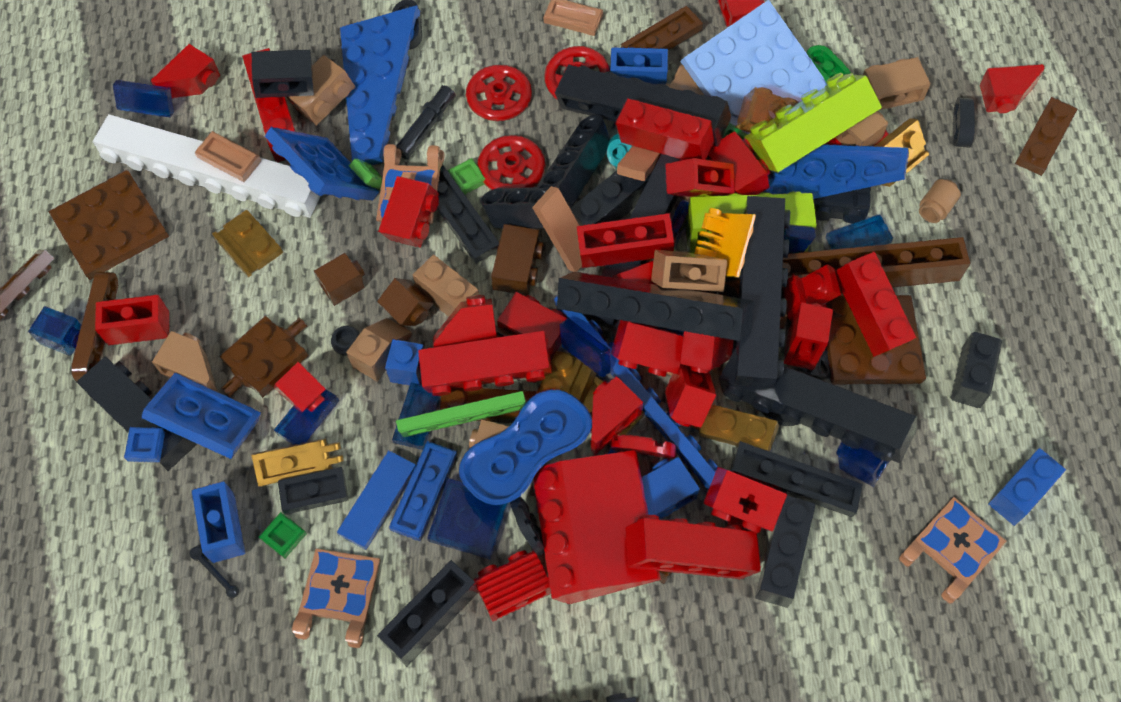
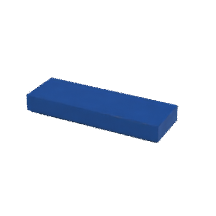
[389,441,457,541]
[337,450,416,550]

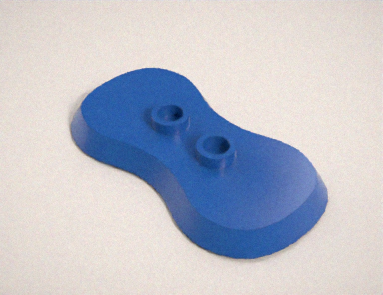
[459,389,592,505]

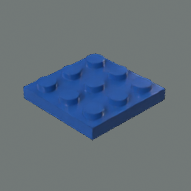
[265,127,379,201]

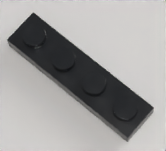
[437,164,499,264]
[730,441,863,517]

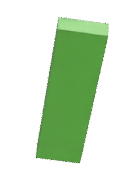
[396,391,526,437]

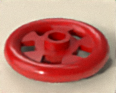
[544,46,610,100]
[466,65,532,121]
[477,135,546,190]

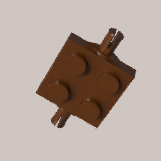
[220,316,308,398]

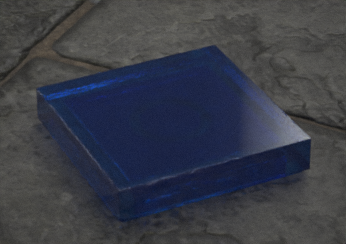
[427,478,509,559]

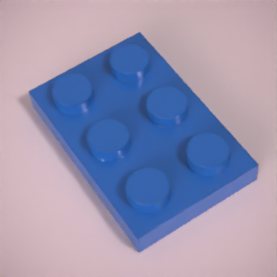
[142,373,261,459]

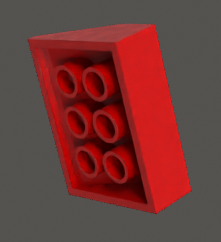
[533,450,661,604]

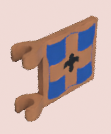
[376,144,445,225]
[899,497,1007,604]
[292,549,381,648]

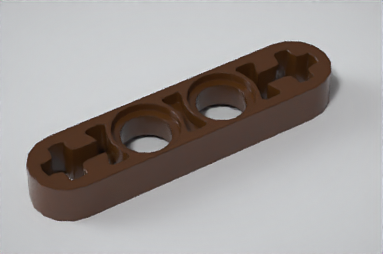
[72,272,118,381]

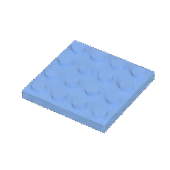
[680,0,827,135]

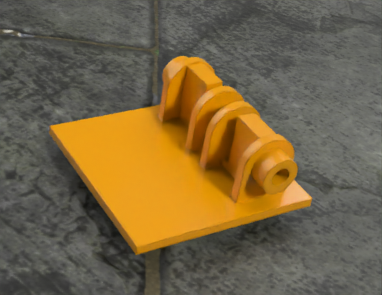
[694,208,756,277]

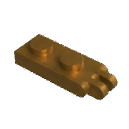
[690,405,779,451]
[251,438,344,487]

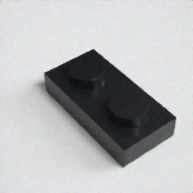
[278,467,349,515]

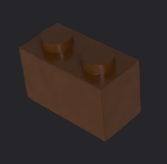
[491,224,544,295]

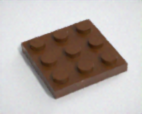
[48,169,169,280]
[827,295,926,385]

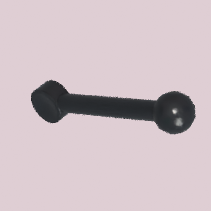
[189,547,239,598]

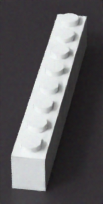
[93,114,320,218]

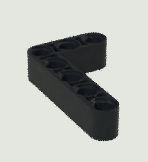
[480,115,611,228]

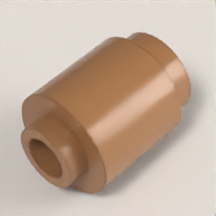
[919,179,961,223]

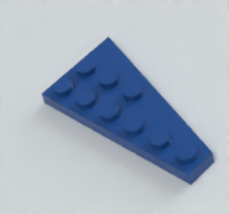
[340,5,420,165]
[726,145,909,199]

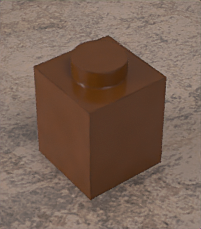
[314,253,365,306]
[377,278,434,326]

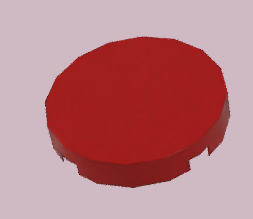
[611,435,676,458]

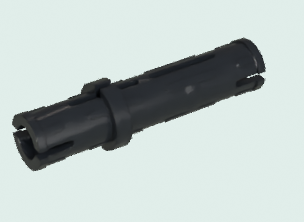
[396,85,456,160]

